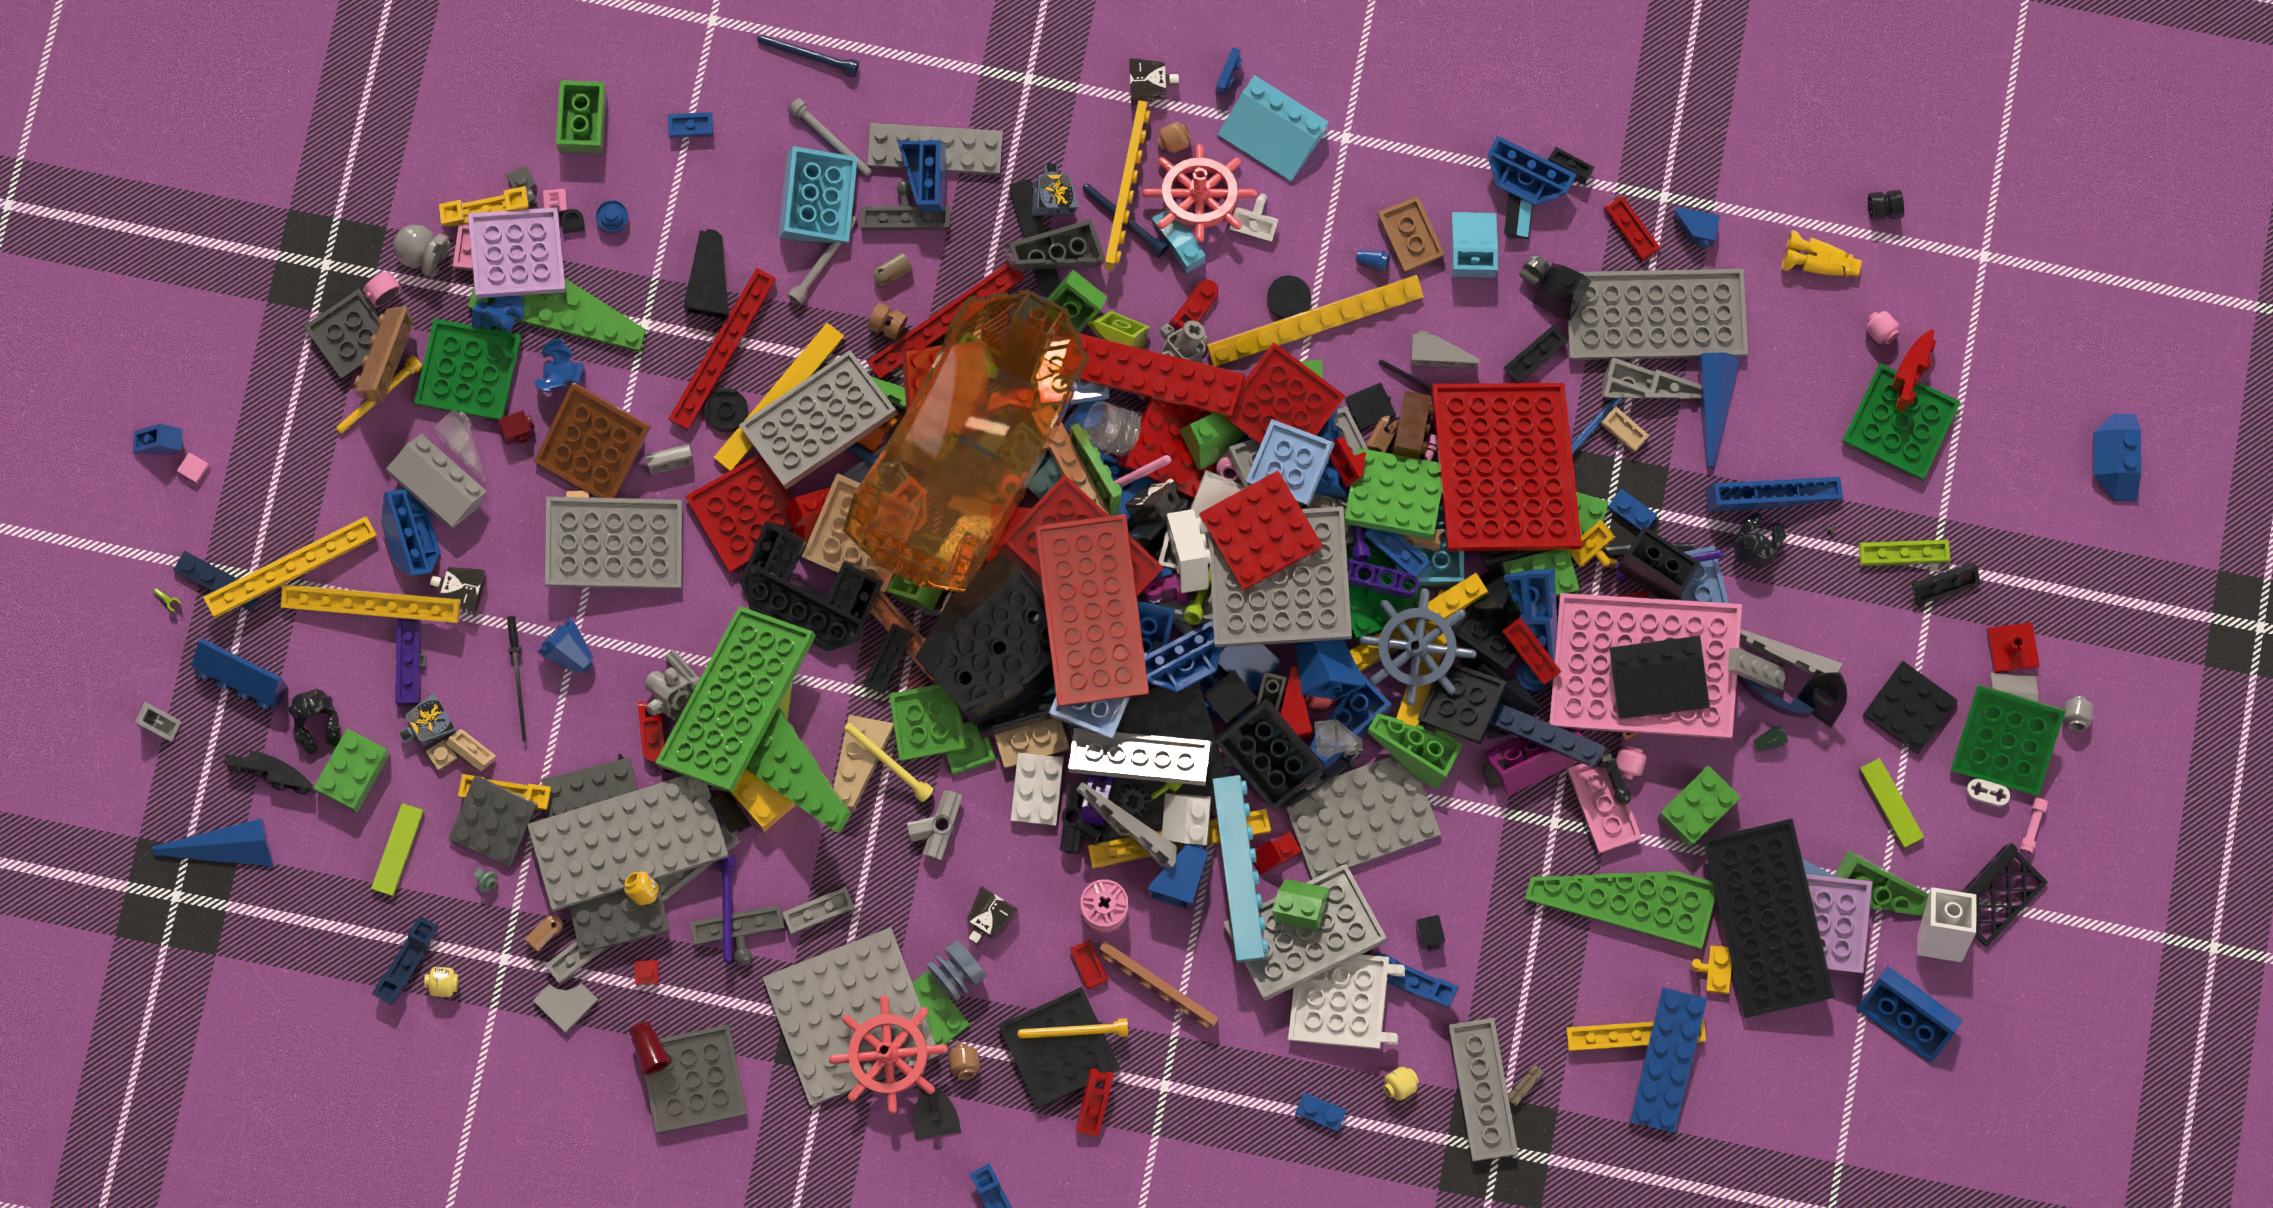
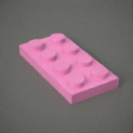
[1567,763,1642,854]

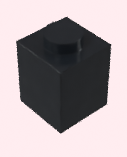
[1415,915,1445,952]

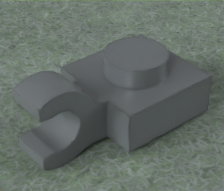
[507,166,537,207]

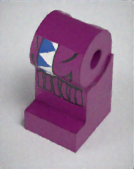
[1143,574,1187,605]

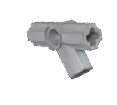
[907,790,963,861]

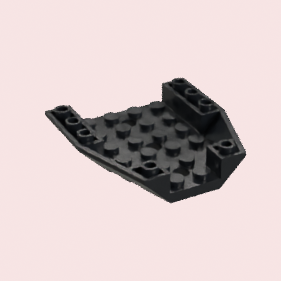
[915,550,1055,726]

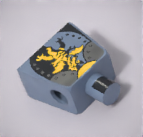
[1032,163,1079,216]
[399,693,457,746]

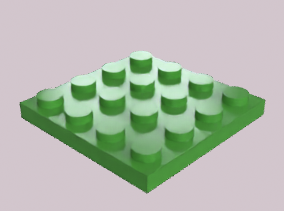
[1344,448,1442,540]

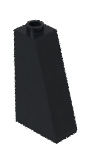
[683,229,729,320]

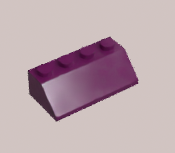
[1484,722,1583,796]

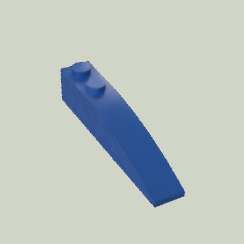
[1705,477,1843,512]

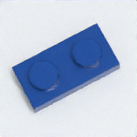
[1215,47,1243,96]
[668,112,713,138]
[1607,489,1657,532]
[1295,1092,1346,1132]

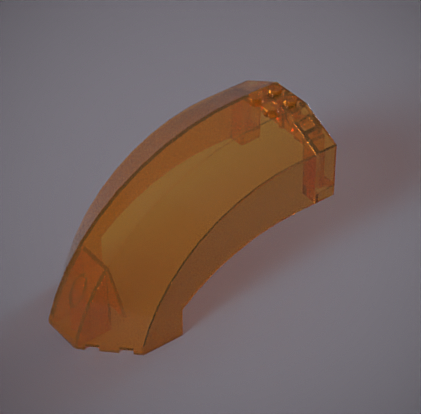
[843,290,1090,593]

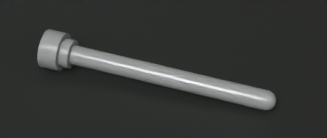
[788,98,872,176]
[787,216,857,306]

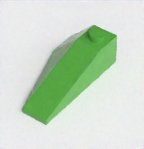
[1179,414,1245,470]

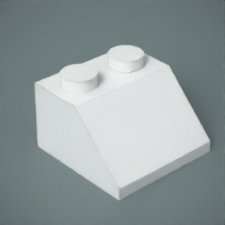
[1162,793,1211,845]

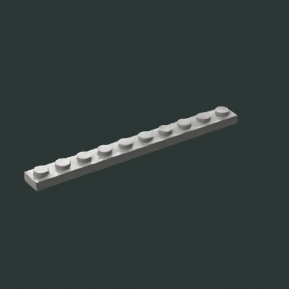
[545,824,740,984]

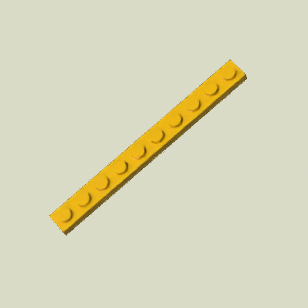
[1207,275,1424,367]

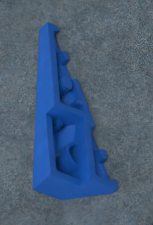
[1698,352,1740,468]
[1314,409,1347,499]
[1504,569,1557,686]
[152,818,274,867]

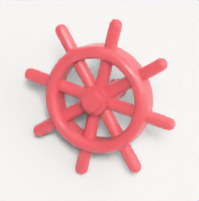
[1142,144,1257,243]
[829,995,948,1114]

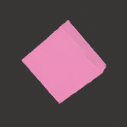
[177,452,209,484]

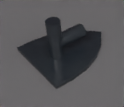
[913,1086,961,1140]

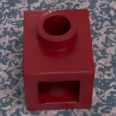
[498,410,535,445]

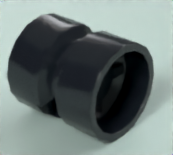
[1867,189,1904,221]

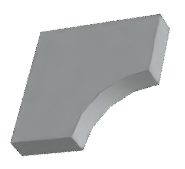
[533,984,599,1033]

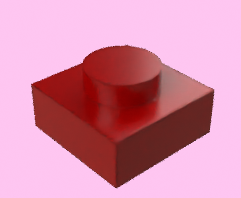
[635,960,659,985]

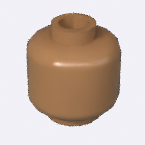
[1157,121,1192,154]
[948,1044,980,1080]

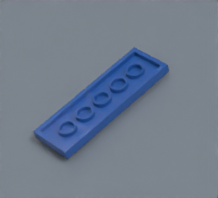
[1629,987,1707,1133]

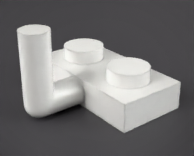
[1230,193,1279,242]

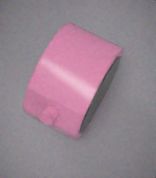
[363,271,401,307]

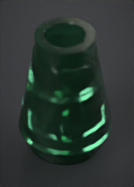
[1753,725,1789,752]

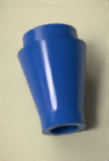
[1356,250,1390,272]

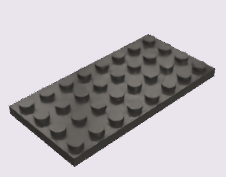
[541,757,670,954]

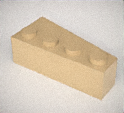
[833,715,894,812]

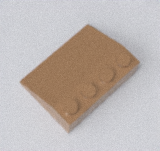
[353,306,414,405]

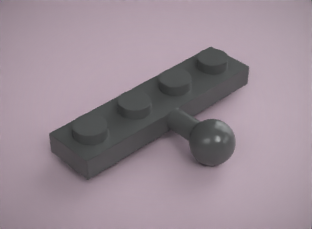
[861,180,950,230]
[690,905,785,966]

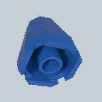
[536,618,594,674]

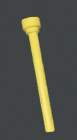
[844,723,933,802]

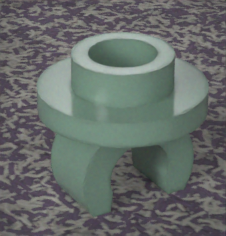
[473,868,498,892]

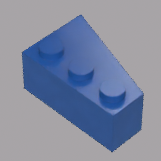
[897,140,946,212]

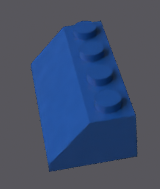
[191,638,288,710]
[1856,966,1963,1063]

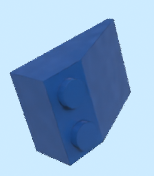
[1137,601,1175,654]

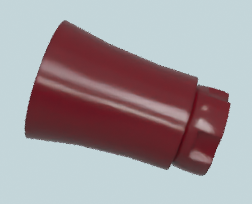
[629,1021,672,1075]

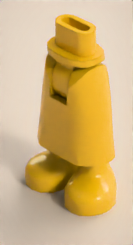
[1781,230,1862,277]

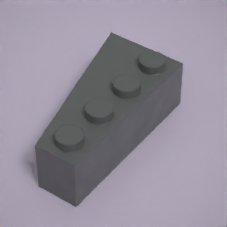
[1004,219,1106,270]

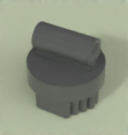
[1519,255,1550,286]

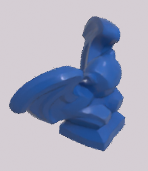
[472,295,524,332]
[535,338,585,393]

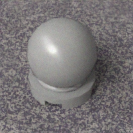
[393,224,450,278]

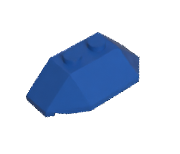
[1487,136,1576,206]
[2093,413,2141,502]
[381,489,441,577]
[1145,620,1223,693]

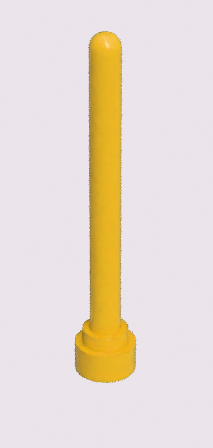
[336,354,423,433]
[1017,1018,1128,1039]

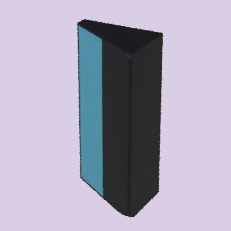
[1504,193,1533,239]

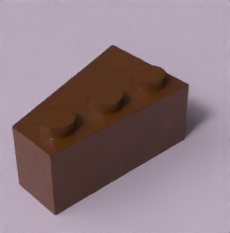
[1393,391,1433,459]

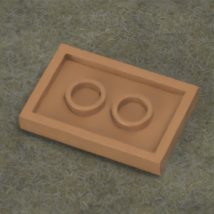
[1377,196,1445,273]

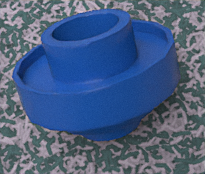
[596,200,629,233]
[1516,661,1548,692]

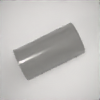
[645,444,694,475]

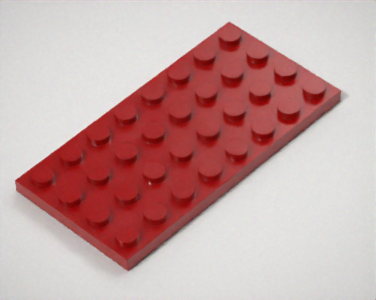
[1035,514,1149,707]

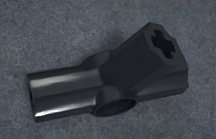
[1060,783,1107,854]

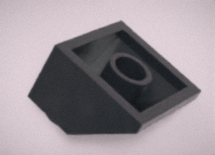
[1532,263,1591,321]

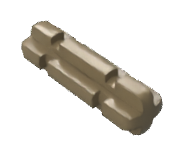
[1508,1065,1544,1106]

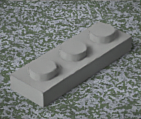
[782,887,855,935]

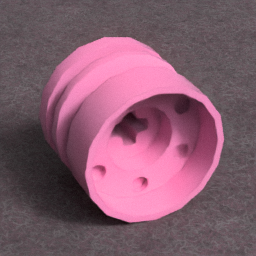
[1081,880,1128,933]

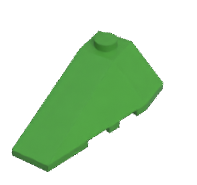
[1367,713,1463,789]
[1836,850,1929,916]

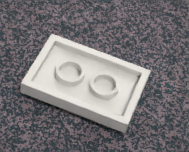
[1010,753,1063,825]

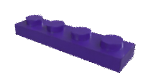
[395,618,421,705]

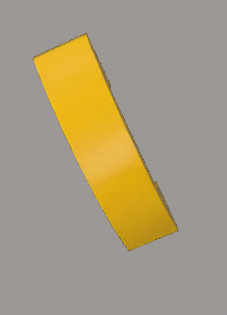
[439,186,529,226]
[458,774,551,810]

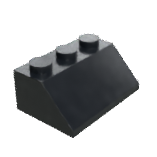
[1128,498,1188,556]
[1616,526,1700,600]

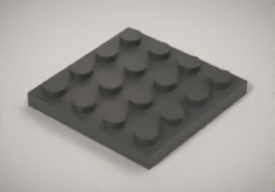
[645,1024,747,1134]

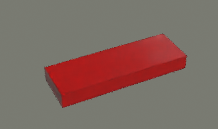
[1604,195,1660,262]
[1502,618,1562,685]

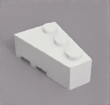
[1167,509,1211,593]

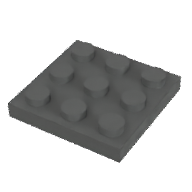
[304,289,379,381]
[448,776,538,867]

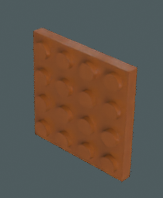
[534,382,652,498]

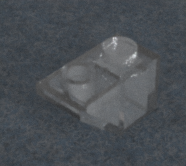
[1314,720,1363,757]

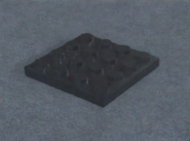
[998,987,1121,1109]

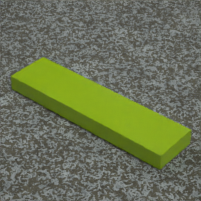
[1858,540,1950,566]
[1859,758,1924,849]
[371,803,424,897]

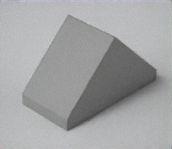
[135,702,181,742]

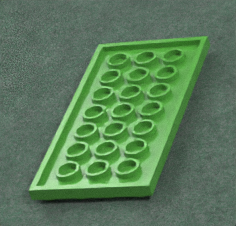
[655,606,816,793]

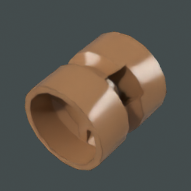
[867,302,908,341]

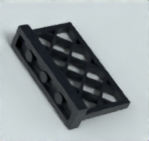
[1961,843,2048,947]

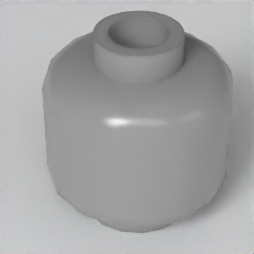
[2063,696,2093,731]

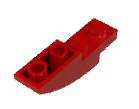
[1891,329,1936,412]

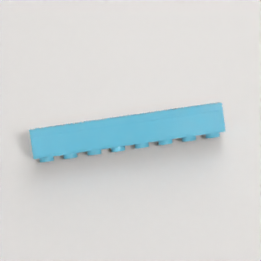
[1213,775,1269,963]

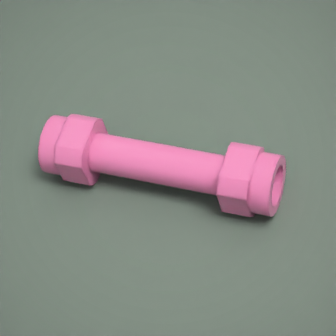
[2019,798,2048,854]

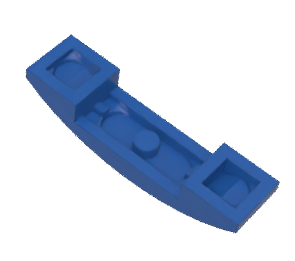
[1375,951,1459,1008]
[969,1163,1012,1208]

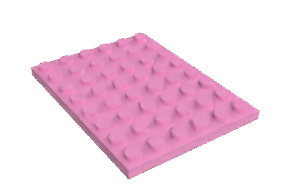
[1550,593,1742,739]

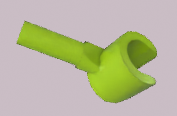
[153,588,181,612]
[1151,782,1183,799]

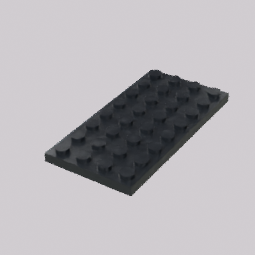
[1703,818,1835,1018]

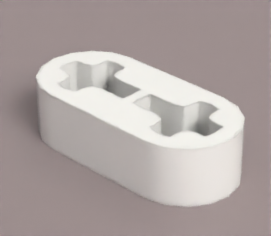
[1966,779,2010,807]

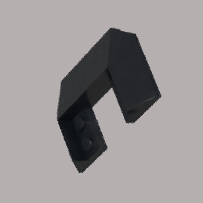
[740,521,884,652]

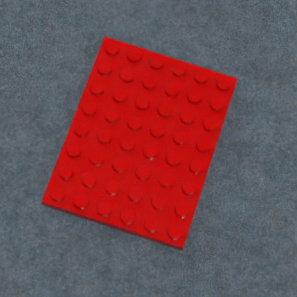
[1431,383,1582,551]

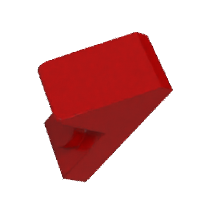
[1329,437,1366,487]
[1254,832,1301,875]

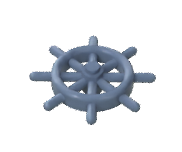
[1359,588,1476,706]

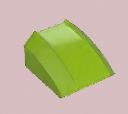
[1088,311,1150,349]

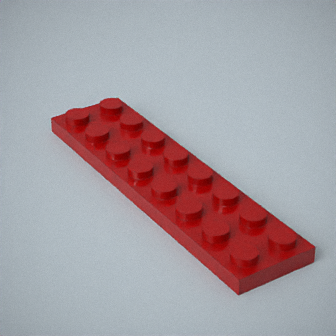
[1061,332,1246,418]

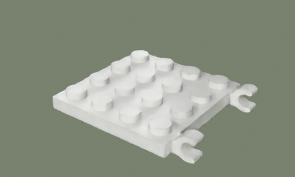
[1288,955,1405,1049]

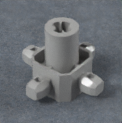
[1159,321,1209,364]
[645,668,700,723]

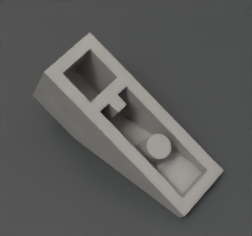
[1410,331,1479,369]

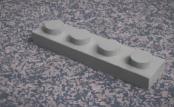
[1728,648,1785,691]

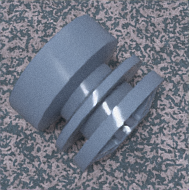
[926,940,987,1002]

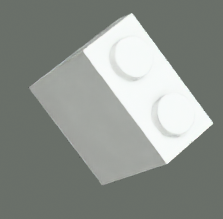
[1190,470,1245,534]
[1917,887,1976,962]

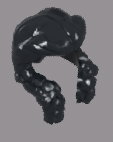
[1733,513,1787,569]
[289,689,340,754]

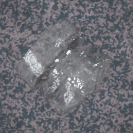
[1083,401,1140,457]

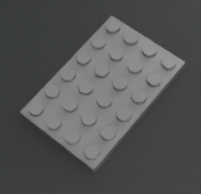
[739,350,898,489]
[545,497,682,589]
[1285,756,1441,879]
[1223,864,1387,1001]

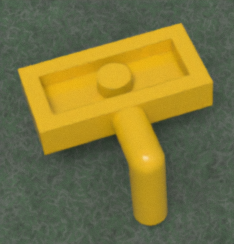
[1569,520,1617,568]
[1690,945,1732,994]

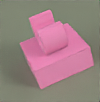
[543,189,567,213]

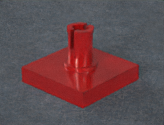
[1986,622,2040,673]

